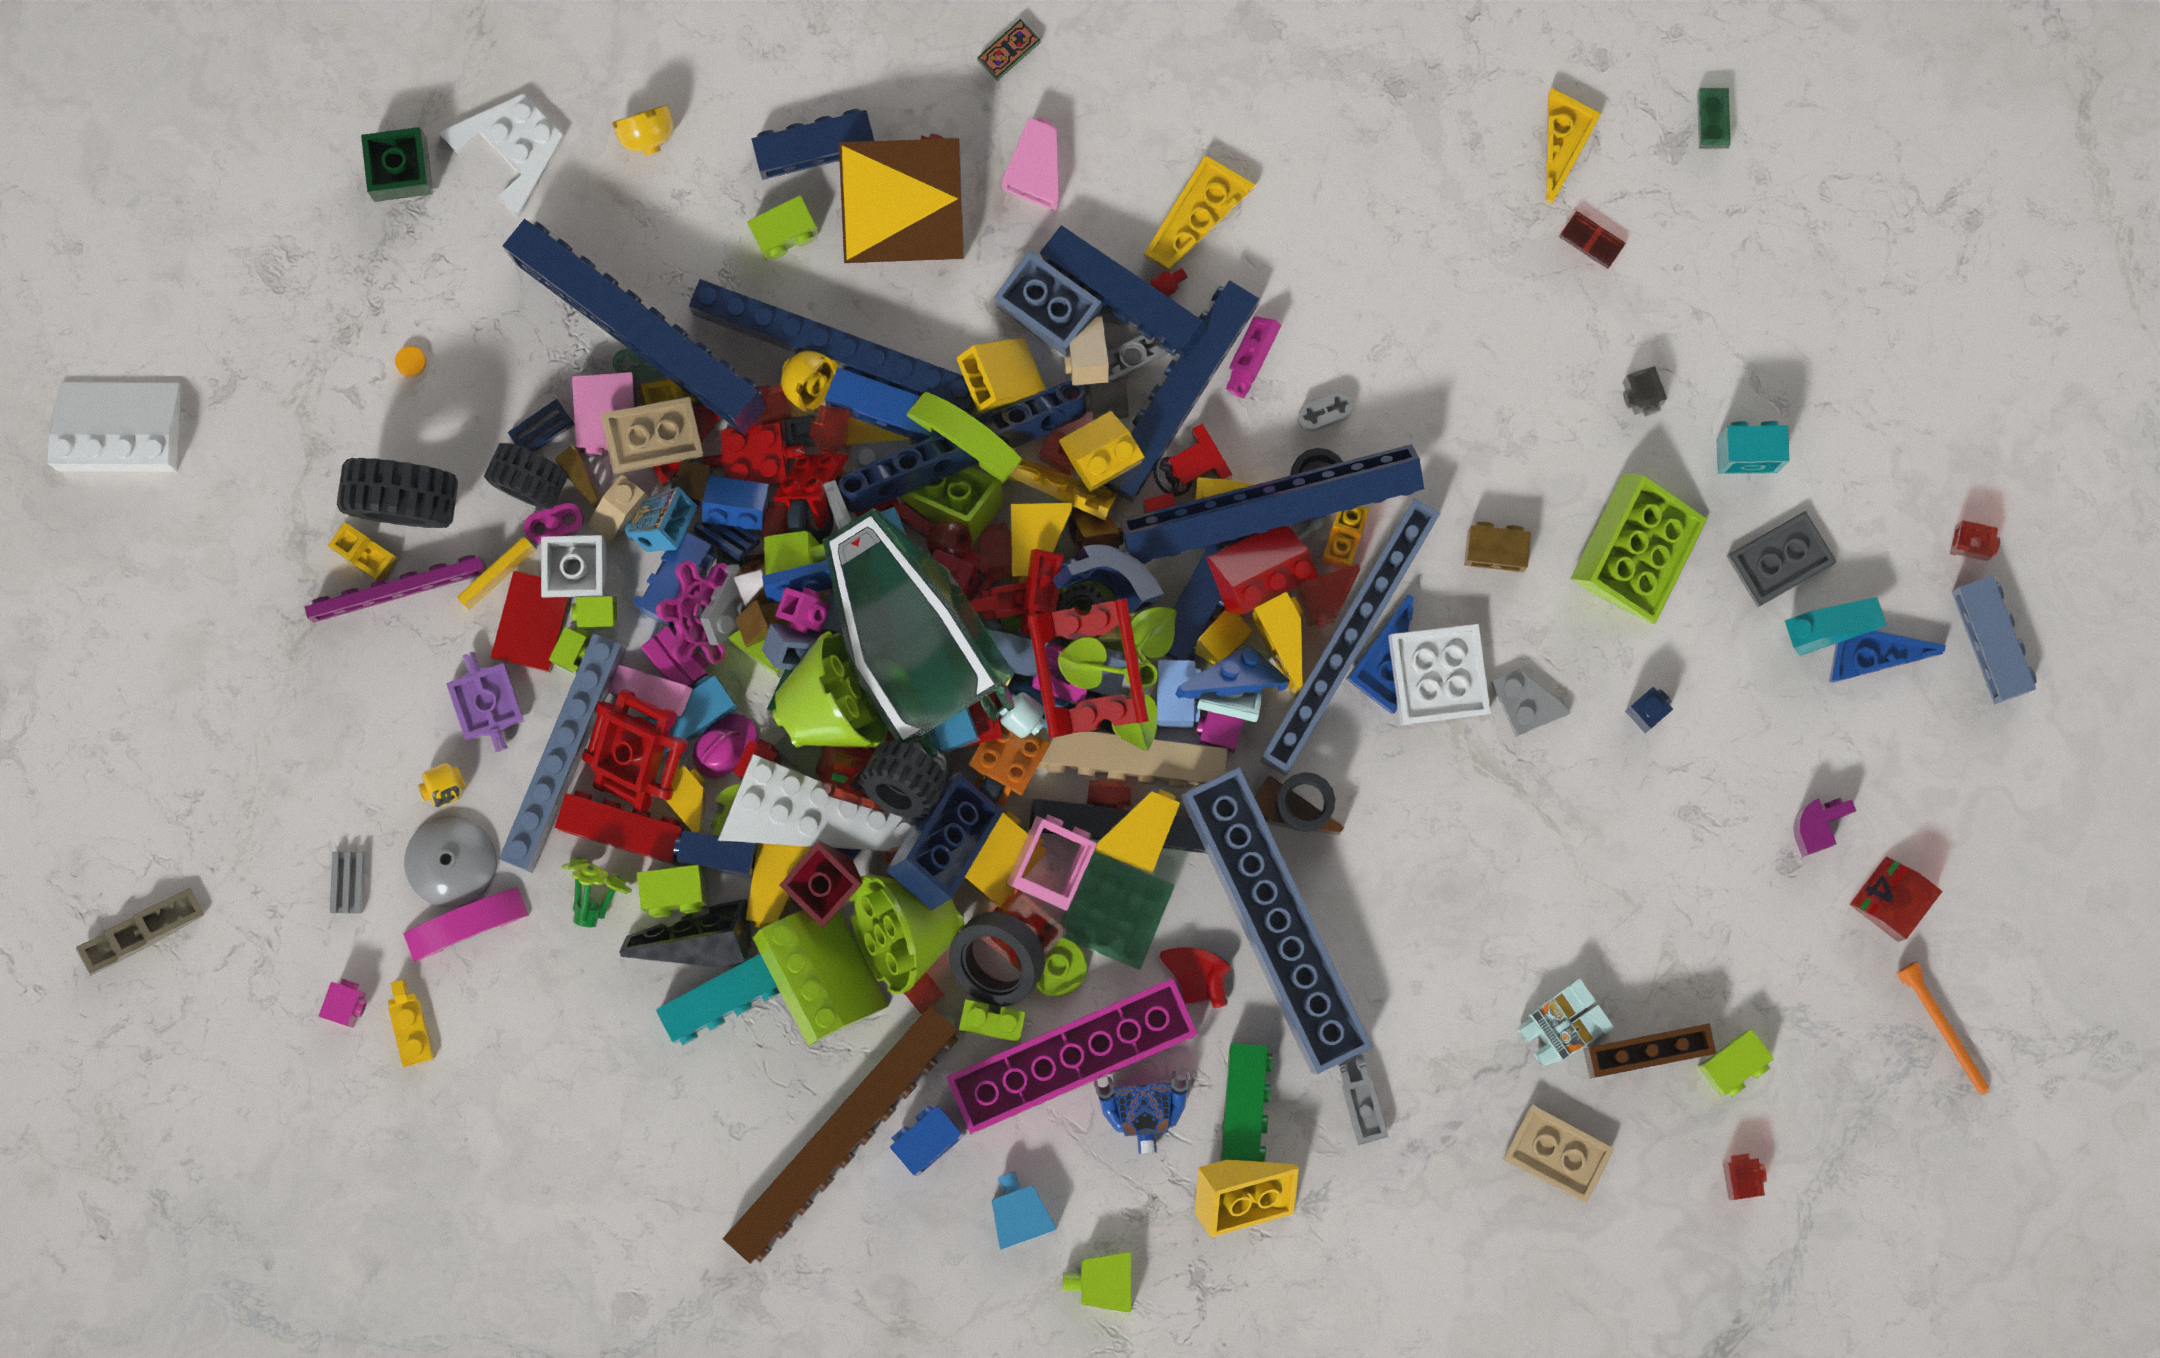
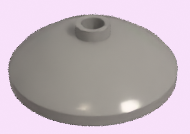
[404,816,496,907]

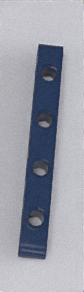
[839,381,1087,513]

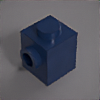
[1625,687,1673,733]

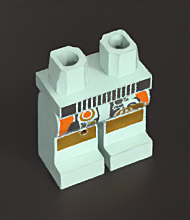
[1517,979,1614,1067]

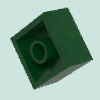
[361,127,433,202]

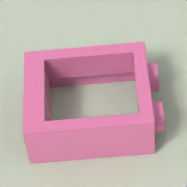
[1007,814,1097,911]

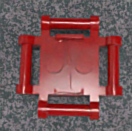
[582,688,688,813]

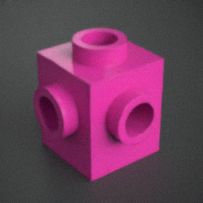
[775,587,831,634]

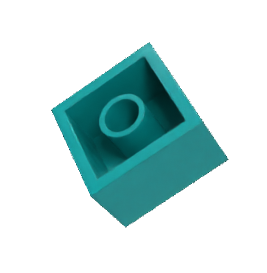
[1716,421,1790,474]

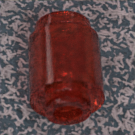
[761,502,790,539]
[1087,778,1132,809]

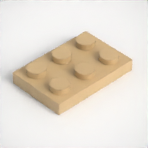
[600,397,703,474]
[1503,1104,1614,1204]

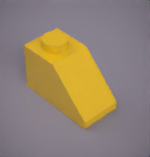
[665,765,707,834]

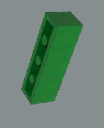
[1221,1043,1273,1162]

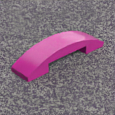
[403,887,529,962]

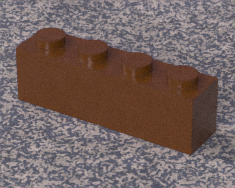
[1583,1023,1716,1079]

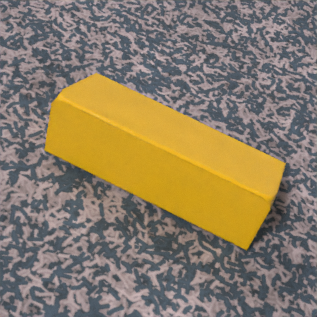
[1195,609,1253,664]

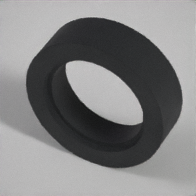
[949,911,1045,1006]

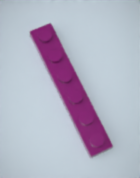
[304,555,487,623]

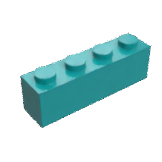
[655,954,780,1046]

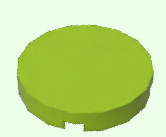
[1034,936,1087,998]

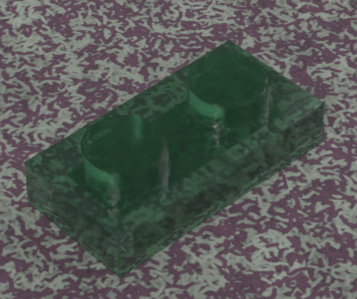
[1697,88,1731,149]

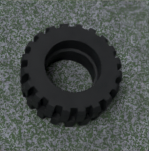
[337,458,458,528]

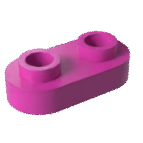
[524,503,584,544]

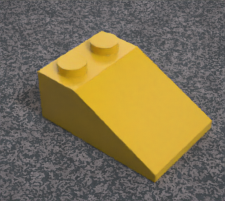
[1251,592,1303,698]
[1194,1160,1299,1237]

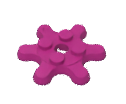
[656,560,728,664]

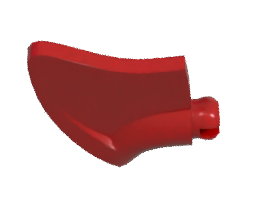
[1159,947,1232,1009]

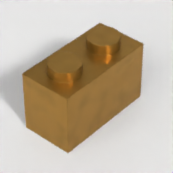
[1464,522,1531,573]

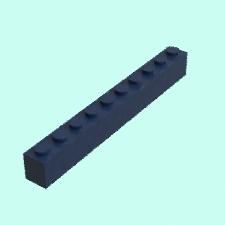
[689,279,975,415]
[1119,444,1424,564]

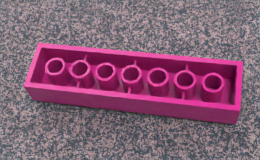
[946,978,1198,1135]

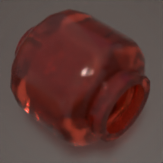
[926,521,972,559]

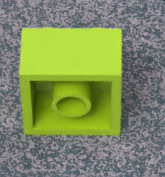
[637,865,709,918]

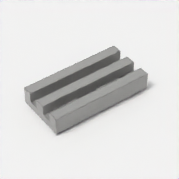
[330,852,365,914]

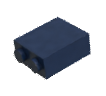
[673,831,757,879]

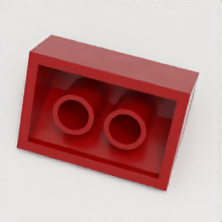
[1206,526,1318,615]

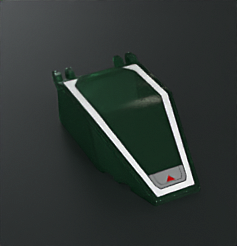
[823,508,1015,758]

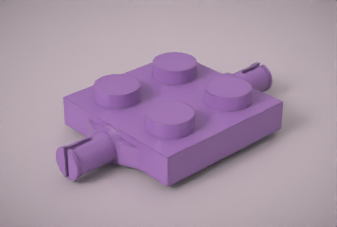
[446,652,525,752]

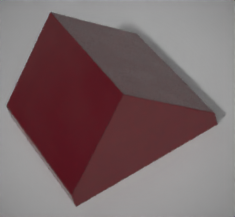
[779,840,863,928]

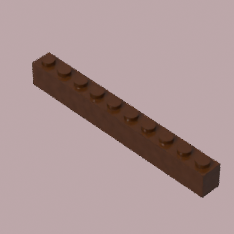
[722,1005,959,1264]

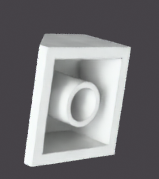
[541,535,607,598]

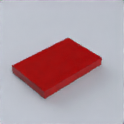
[490,571,570,673]

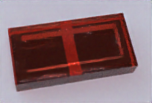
[1559,211,1626,269]

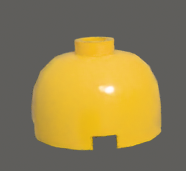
[611,105,673,156]
[781,350,839,412]

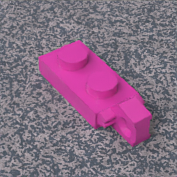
[1225,316,1282,399]

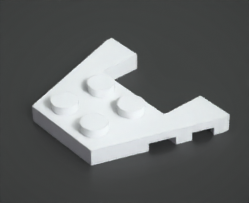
[439,94,565,217]

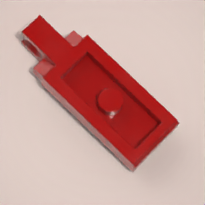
[964,582,1027,619]

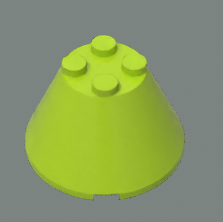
[772,631,888,748]
[849,875,965,994]

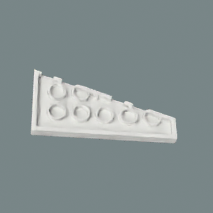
[717,754,916,852]

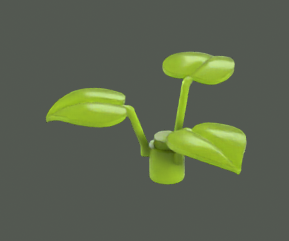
[1058,607,1177,751]

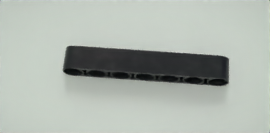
[1028,799,1207,854]

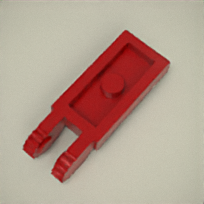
[1021,549,1063,635]

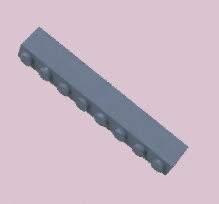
[499,633,626,873]

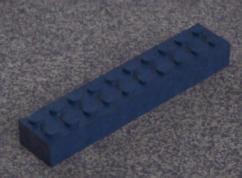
[502,218,767,435]

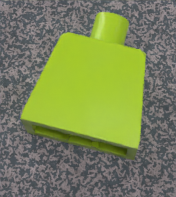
[764,531,832,575]
[1063,1252,1131,1312]

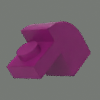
[1793,798,1856,857]

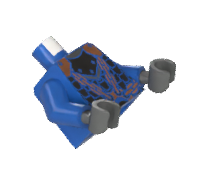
[1094,1071,1190,1154]

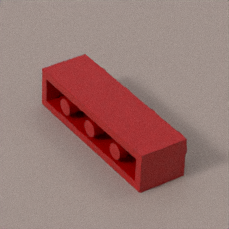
[554,790,686,865]

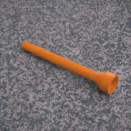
[1896,961,1989,1094]

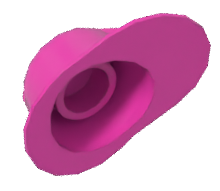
[692,714,758,779]

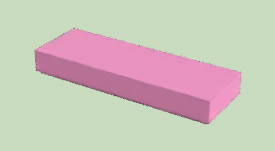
[607,664,692,717]

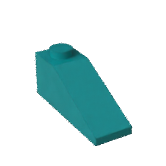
[1784,597,1887,656]

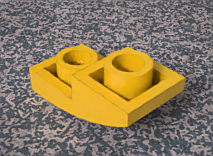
[1321,506,1370,570]

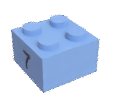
[1156,660,1201,730]

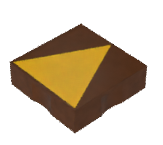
[839,138,964,263]

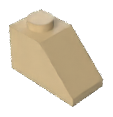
[1064,316,1109,385]
[588,474,649,545]

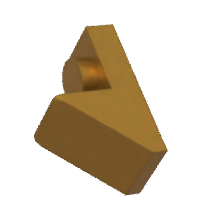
[735,600,796,648]

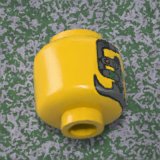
[418,763,466,807]

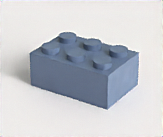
[993,251,1102,356]

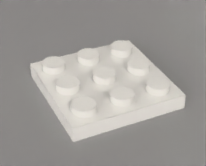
[1388,624,1491,725]

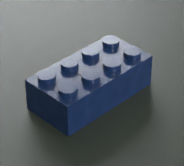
[886,772,1003,910]

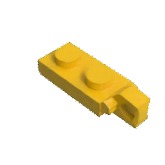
[388,979,434,1068]

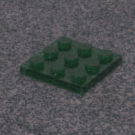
[1055,851,1176,970]

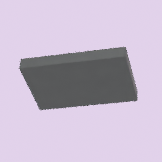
[1727,511,1837,607]

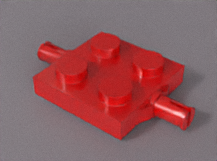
[703,423,806,485]

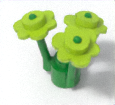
[562,856,632,928]

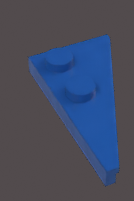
[1346,594,1414,714]
[1829,631,1946,683]
[1175,644,1290,699]

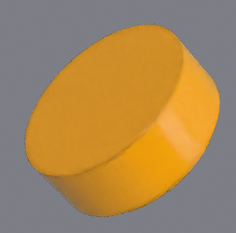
[395,346,426,378]

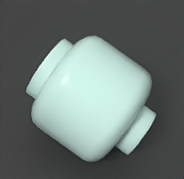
[998,692,1046,738]

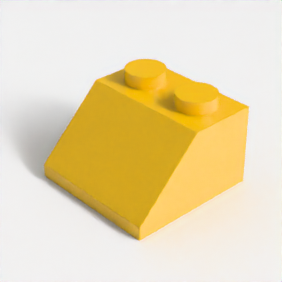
[1059,411,1144,493]

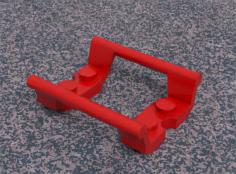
[1027,599,1149,738]

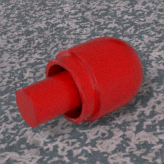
[1149,268,1188,297]

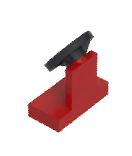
[1153,423,1233,497]

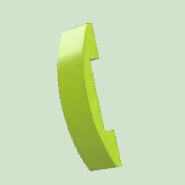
[907,392,1022,483]

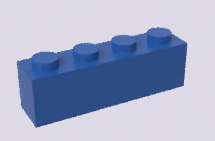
[825,368,940,442]

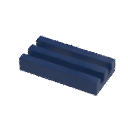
[507,399,575,452]
[694,522,760,562]

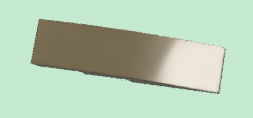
[76,888,204,976]

